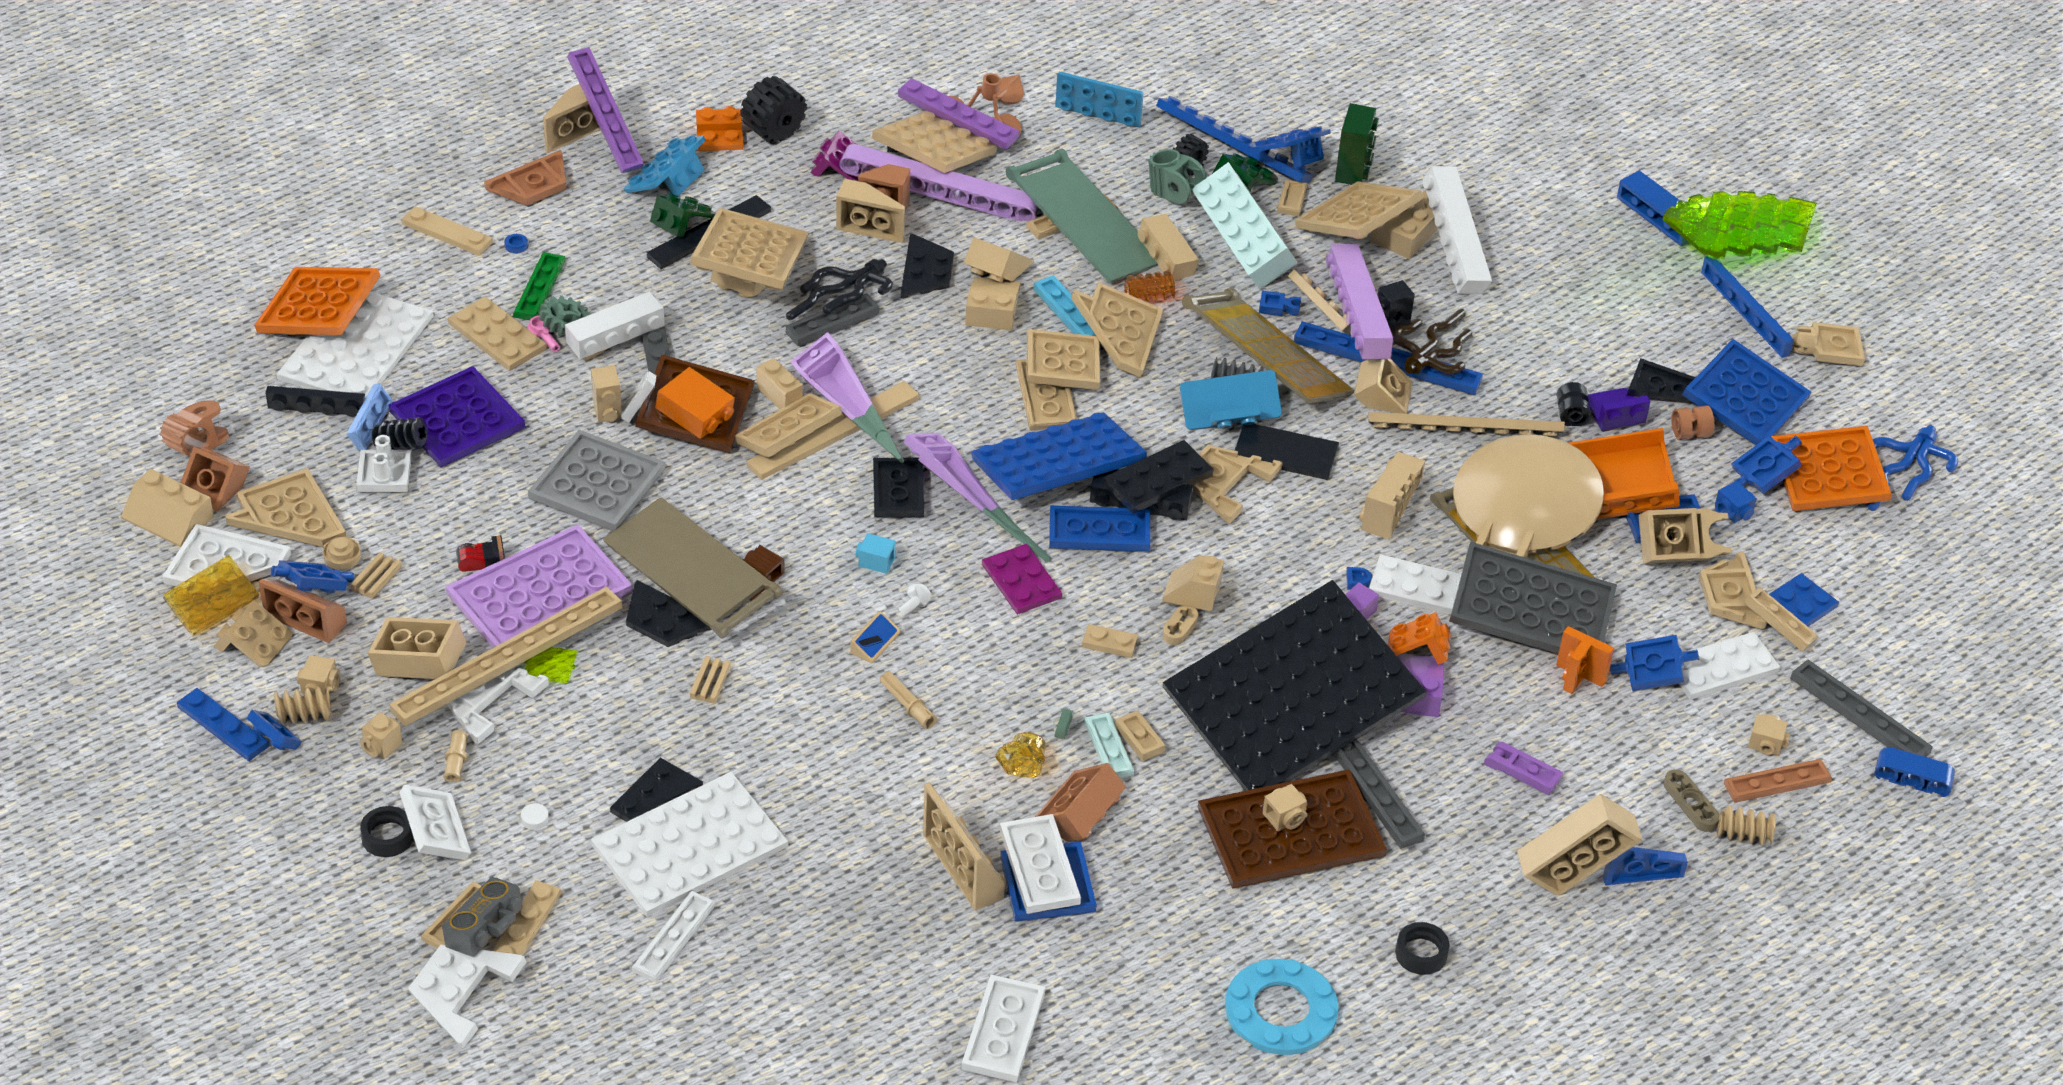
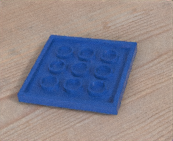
[1682,339,1811,445]

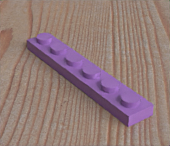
[567,47,644,173]
[898,78,1019,150]

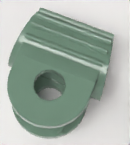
[1148,149,1207,204]

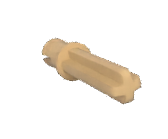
[880,671,937,729]

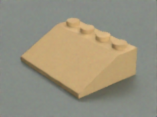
[923,782,1006,911]

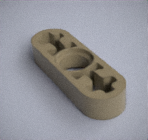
[1664,769,1719,832]

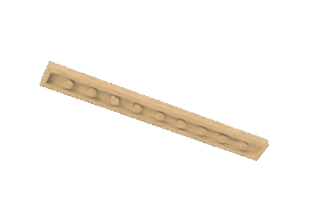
[389,586,622,727]

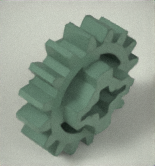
[539,295,591,336]

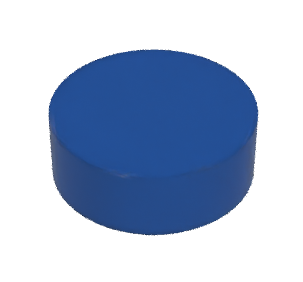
[504,233,528,254]

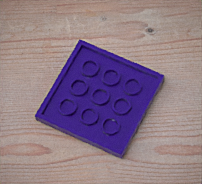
[389,366,526,468]

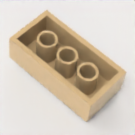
[1517,794,1642,895]

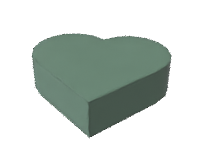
[1054,708,1074,739]

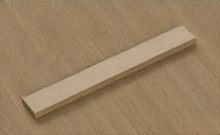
[747,381,920,480]

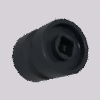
[1556,382,1592,426]

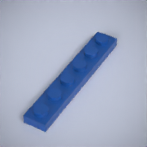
[1701,254,1794,358]

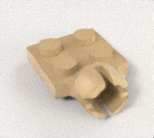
[1792,322,1865,366]

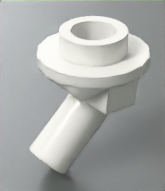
[898,584,931,616]

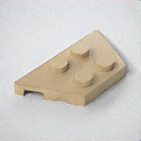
[1699,551,1767,629]

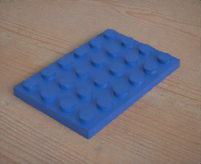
[971,412,1147,500]

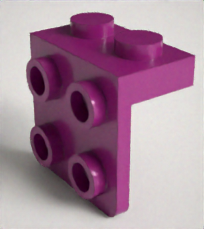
[810,130,858,181]

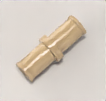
[443,730,468,782]

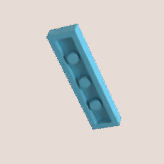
[1033,275,1096,336]

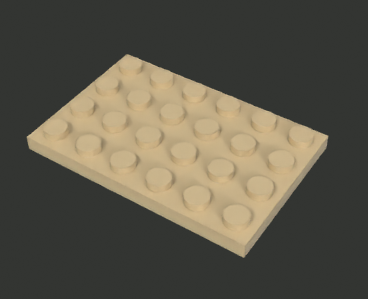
[690,208,809,290]

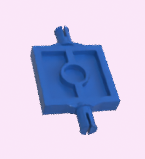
[1730,436,1802,494]
[271,560,354,593]
[1610,635,1699,691]

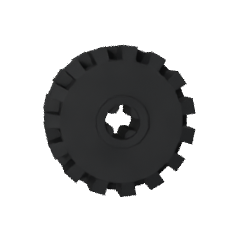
[740,76,807,144]

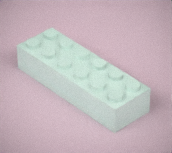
[1191,162,1298,289]

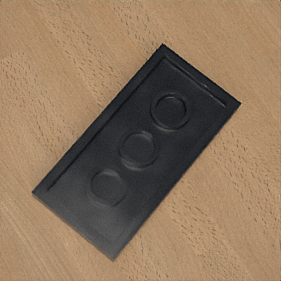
[1234,424,1339,480]

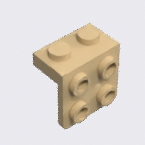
[214,600,292,667]

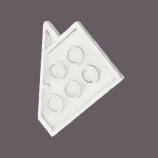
[162,524,291,605]

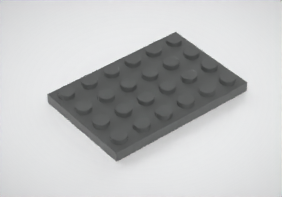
[1449,542,1617,654]

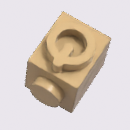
[297,655,341,695]
[360,712,402,759]
[1748,714,1790,756]
[1263,784,1308,831]

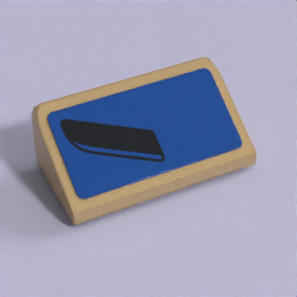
[850,611,901,664]

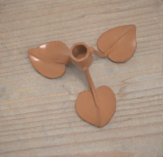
[935,73,1024,136]

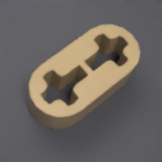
[1162,606,1198,645]

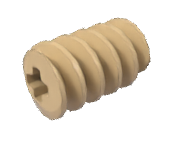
[274,686,331,724]
[1717,805,1776,846]

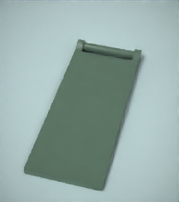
[1005,149,1158,283]

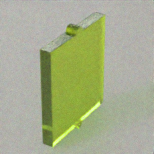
[525,647,577,684]

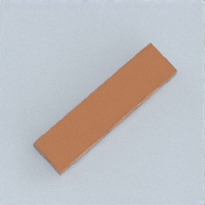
[1724,759,1832,803]

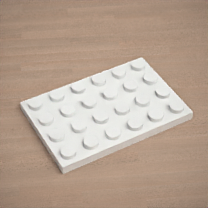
[277,292,434,398]
[591,772,788,917]

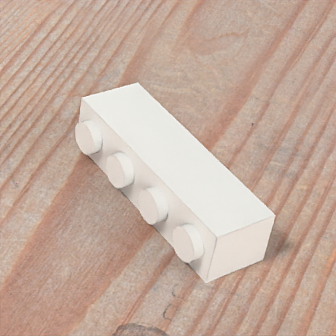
[565,291,665,359]

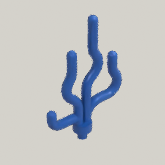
[1868,425,1958,511]

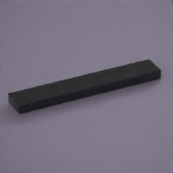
[646,195,771,269]

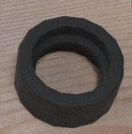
[360,806,414,858]
[1395,922,1450,975]

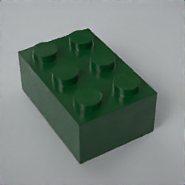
[1335,103,1379,185]

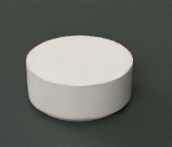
[521,803,549,830]

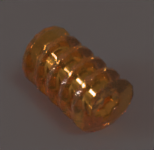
[1124,270,1175,302]

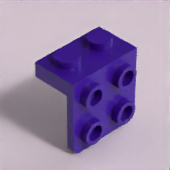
[1588,388,1651,431]

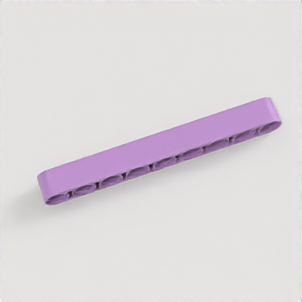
[839,144,1039,221]

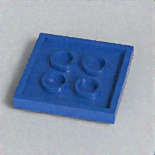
[1000,841,1097,922]

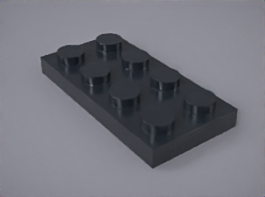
[1104,440,1214,514]

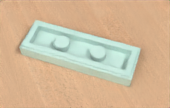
[1084,713,1134,778]

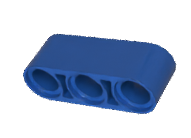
[1874,747,1955,797]

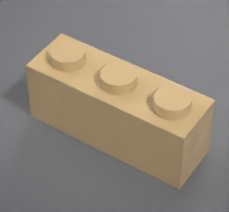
[1138,214,1199,282]

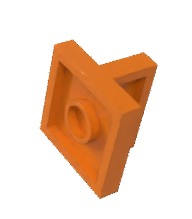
[1556,626,1614,694]

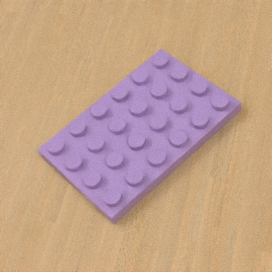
[446,524,633,648]

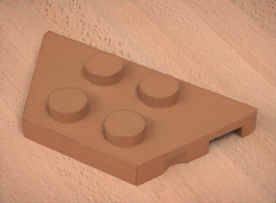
[484,150,567,206]

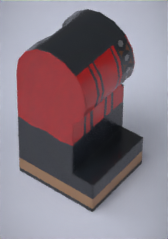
[456,535,505,572]

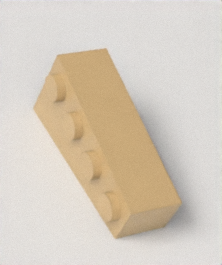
[1359,452,1425,539]

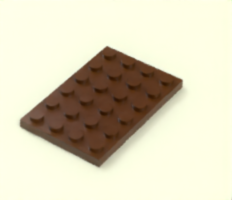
[1197,769,1387,889]

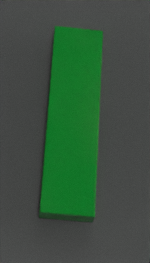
[513,252,566,320]

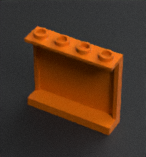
[1569,428,1680,519]

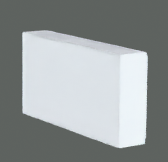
[621,372,656,423]

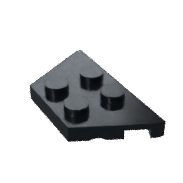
[900,234,954,299]
[626,580,712,647]

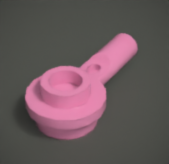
[527,316,560,352]

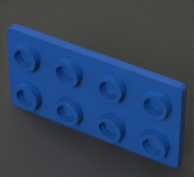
[1248,126,1331,167]

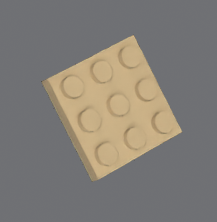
[1027,329,1100,390]

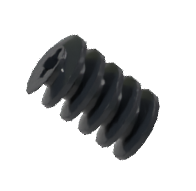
[372,418,428,450]

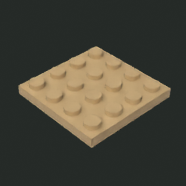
[872,111,997,173]
[1294,181,1423,240]

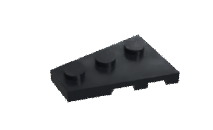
[1626,358,1696,403]
[610,757,703,822]

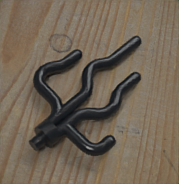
[786,259,893,320]

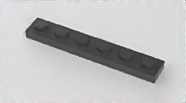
[1790,659,1933,757]
[1333,739,1425,849]

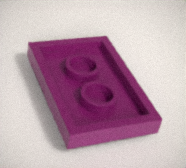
[982,543,1062,615]

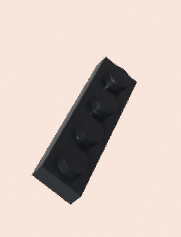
[265,386,366,417]

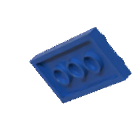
[1049,505,1150,552]

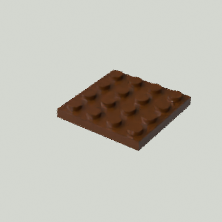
[635,354,755,453]

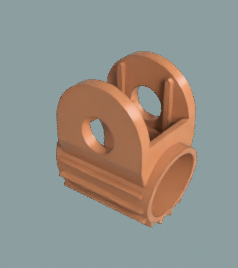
[159,400,229,456]

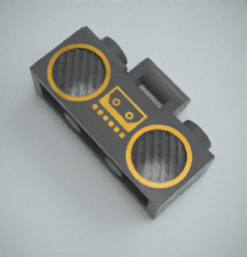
[442,876,522,957]

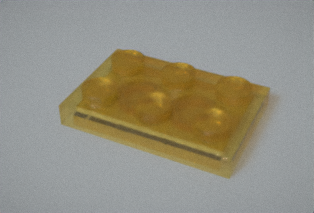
[163,555,259,636]

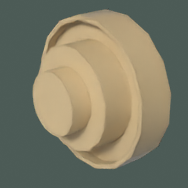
[322,537,361,570]

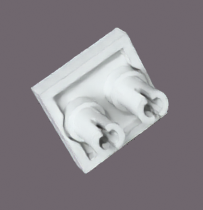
[356,435,412,492]

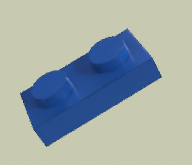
[246,709,302,750]

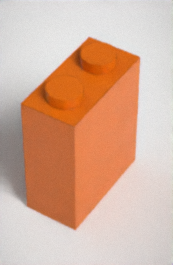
[655,367,735,439]

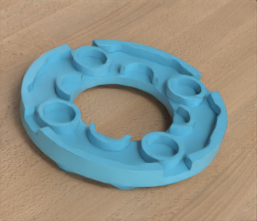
[1225,959,1338,1055]

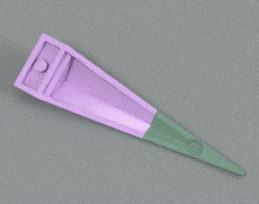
[790,332,904,463]
[903,433,1051,562]

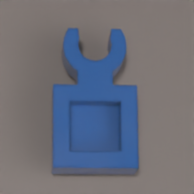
[1259,290,1301,316]

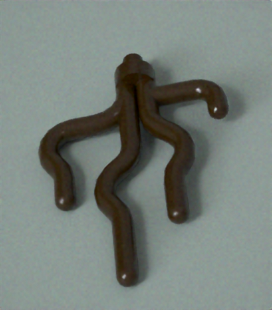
[1391,309,1473,375]

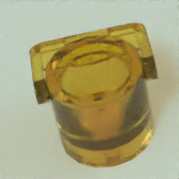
[995,732,1046,778]

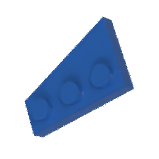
[1603,847,1688,886]

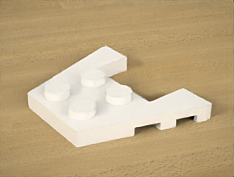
[446,655,549,745]
[408,945,527,1048]

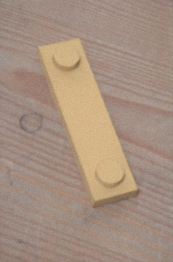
[402,206,493,256]

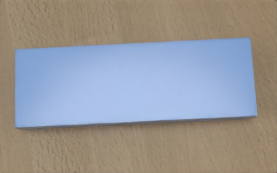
[347,383,393,450]

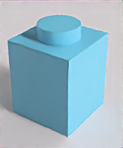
[855,533,896,574]

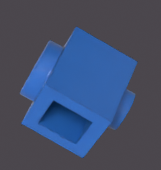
[1715,481,1757,523]

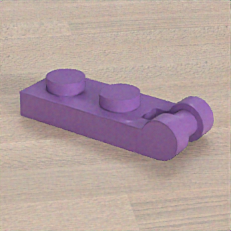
[1484,742,1563,795]

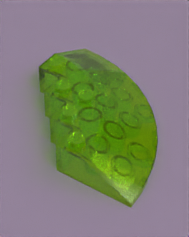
[1662,191,1817,259]

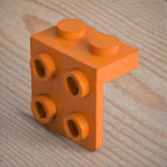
[1388,612,1451,664]

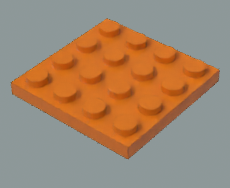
[254,267,381,336]
[1771,425,1891,511]

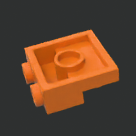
[696,106,743,151]

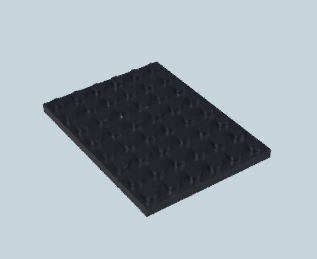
[1162,580,1426,797]

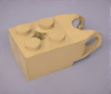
[1639,508,1732,564]

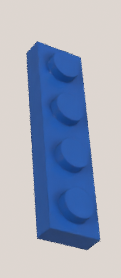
[177,688,269,761]

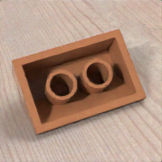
[259,579,347,643]
[1035,763,1126,842]

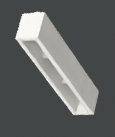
[1423,166,1492,294]

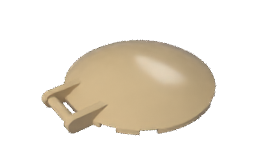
[1453,435,1603,558]

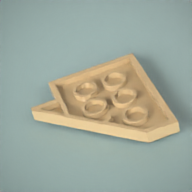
[1071,282,1163,377]
[225,468,347,547]

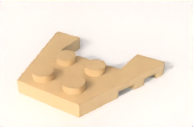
[1193,445,1282,524]

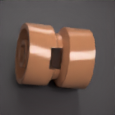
[1671,406,1714,440]

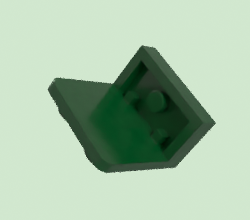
[1212,153,1278,192]
[650,194,716,237]

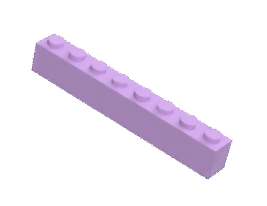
[1326,244,1393,359]

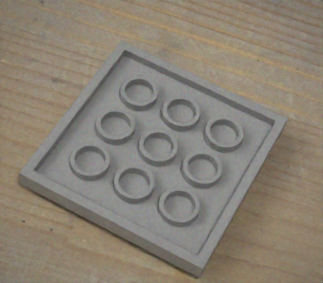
[528,430,665,531]

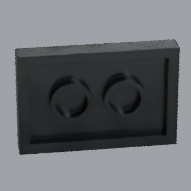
[873,457,924,517]

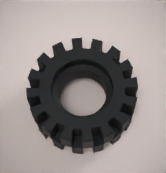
[1172,133,1209,176]

